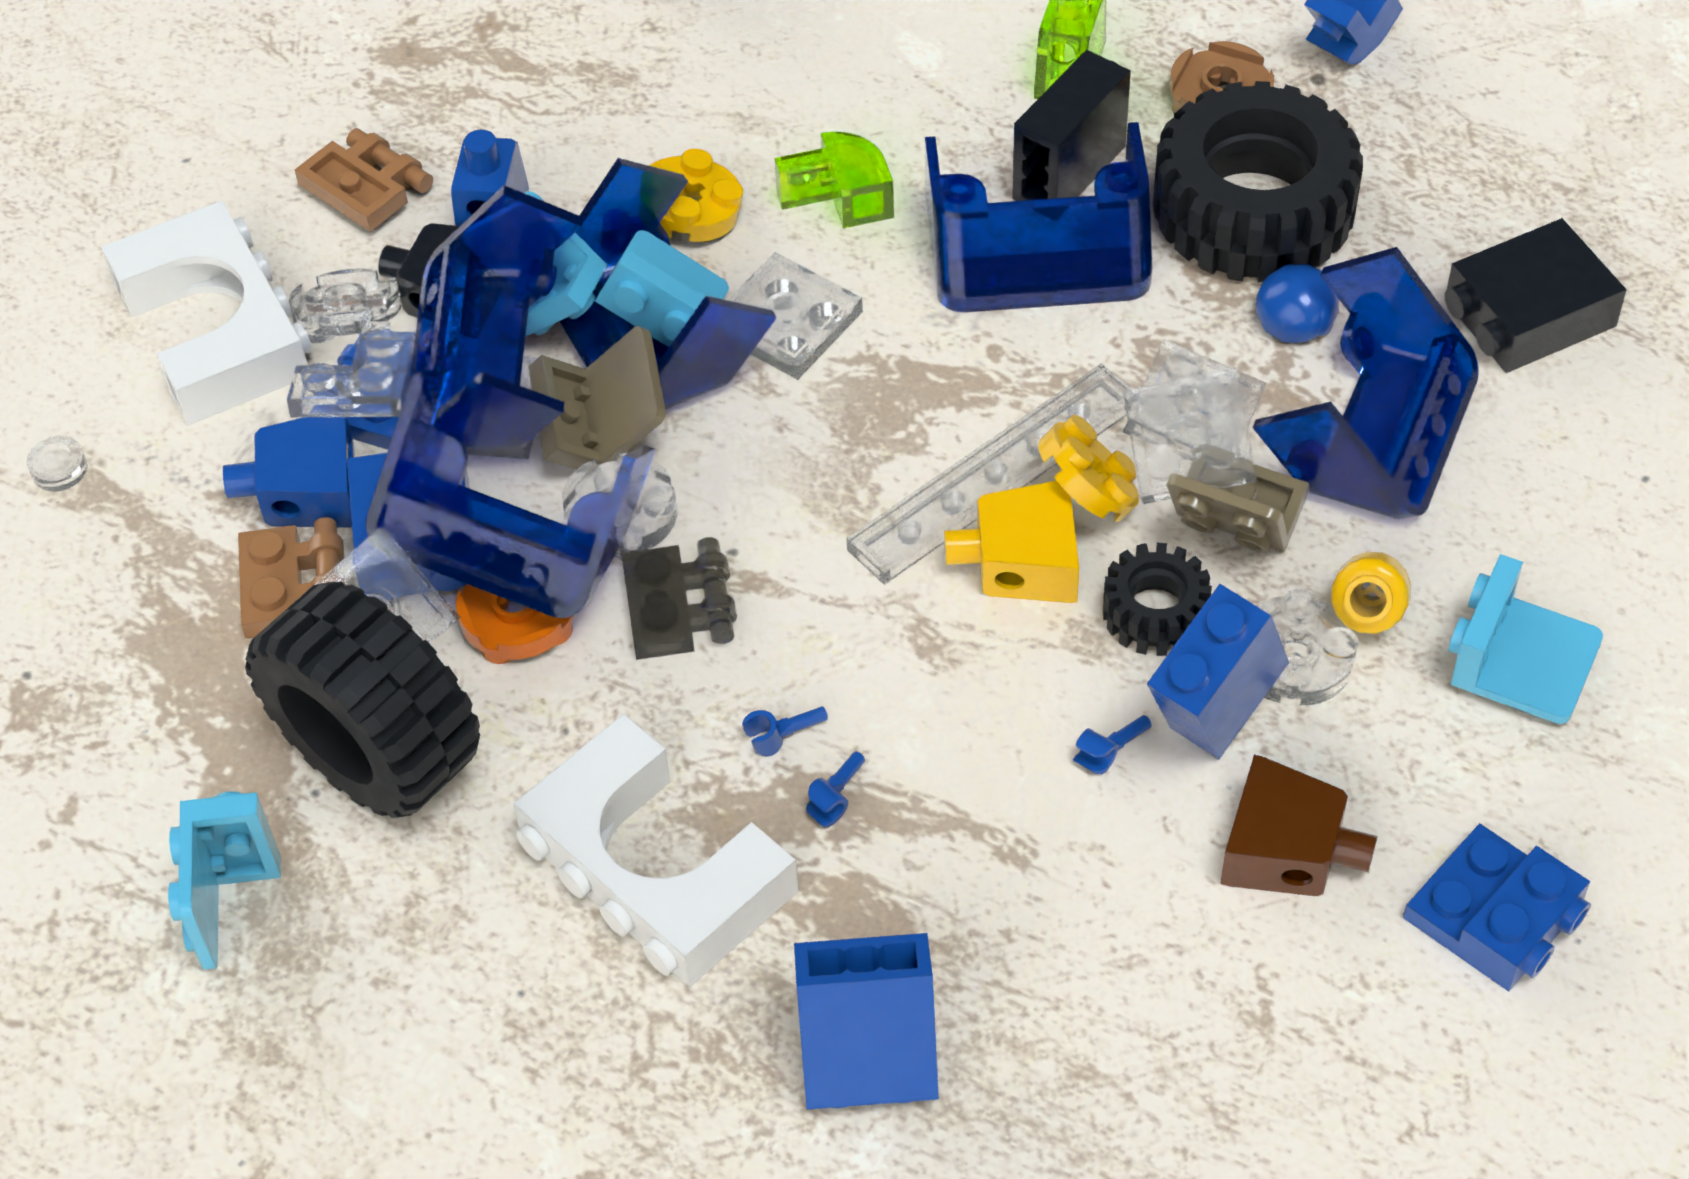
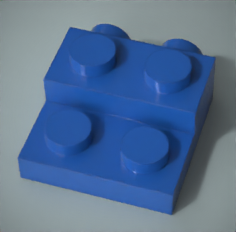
[1403,823,1591,992]

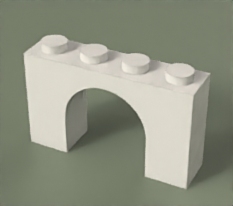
[101,200,313,426]
[513,713,798,988]

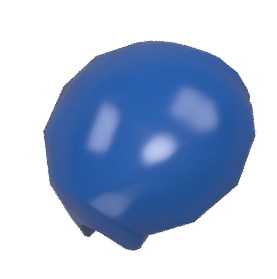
[1256,264,1339,343]

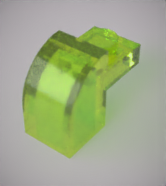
[774,131,894,229]

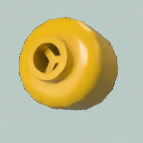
[1331,551,1412,634]

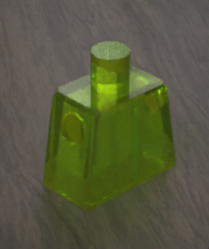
[1034,0,1106,99]

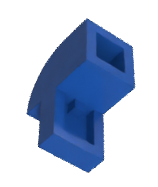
[1304,0,1403,65]

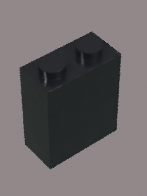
[1012,49,1131,221]
[1444,218,1627,373]

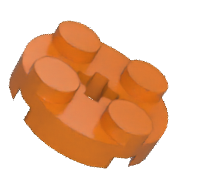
[456,551,575,664]

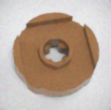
[1169,41,1274,113]

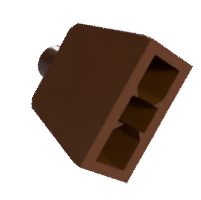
[1220,754,1378,896]

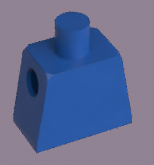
[451,129,529,226]
[223,408,355,528]

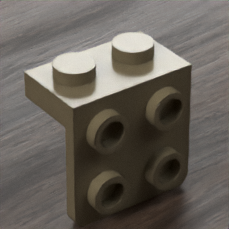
[528,326,666,476]
[1166,446,1310,553]

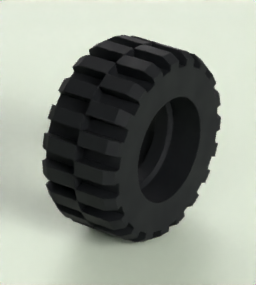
[1153,81,1363,282]
[245,581,480,818]

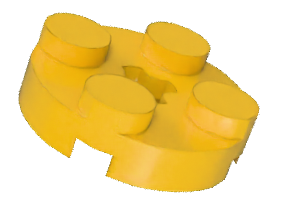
[637,148,743,242]
[1038,414,1140,522]

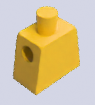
[944,480,1079,603]

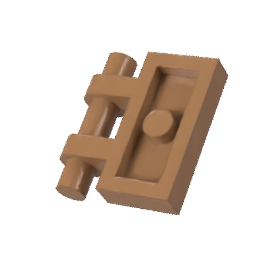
[294,128,433,232]
[238,517,346,638]

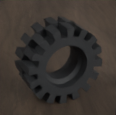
[1102,542,1212,656]

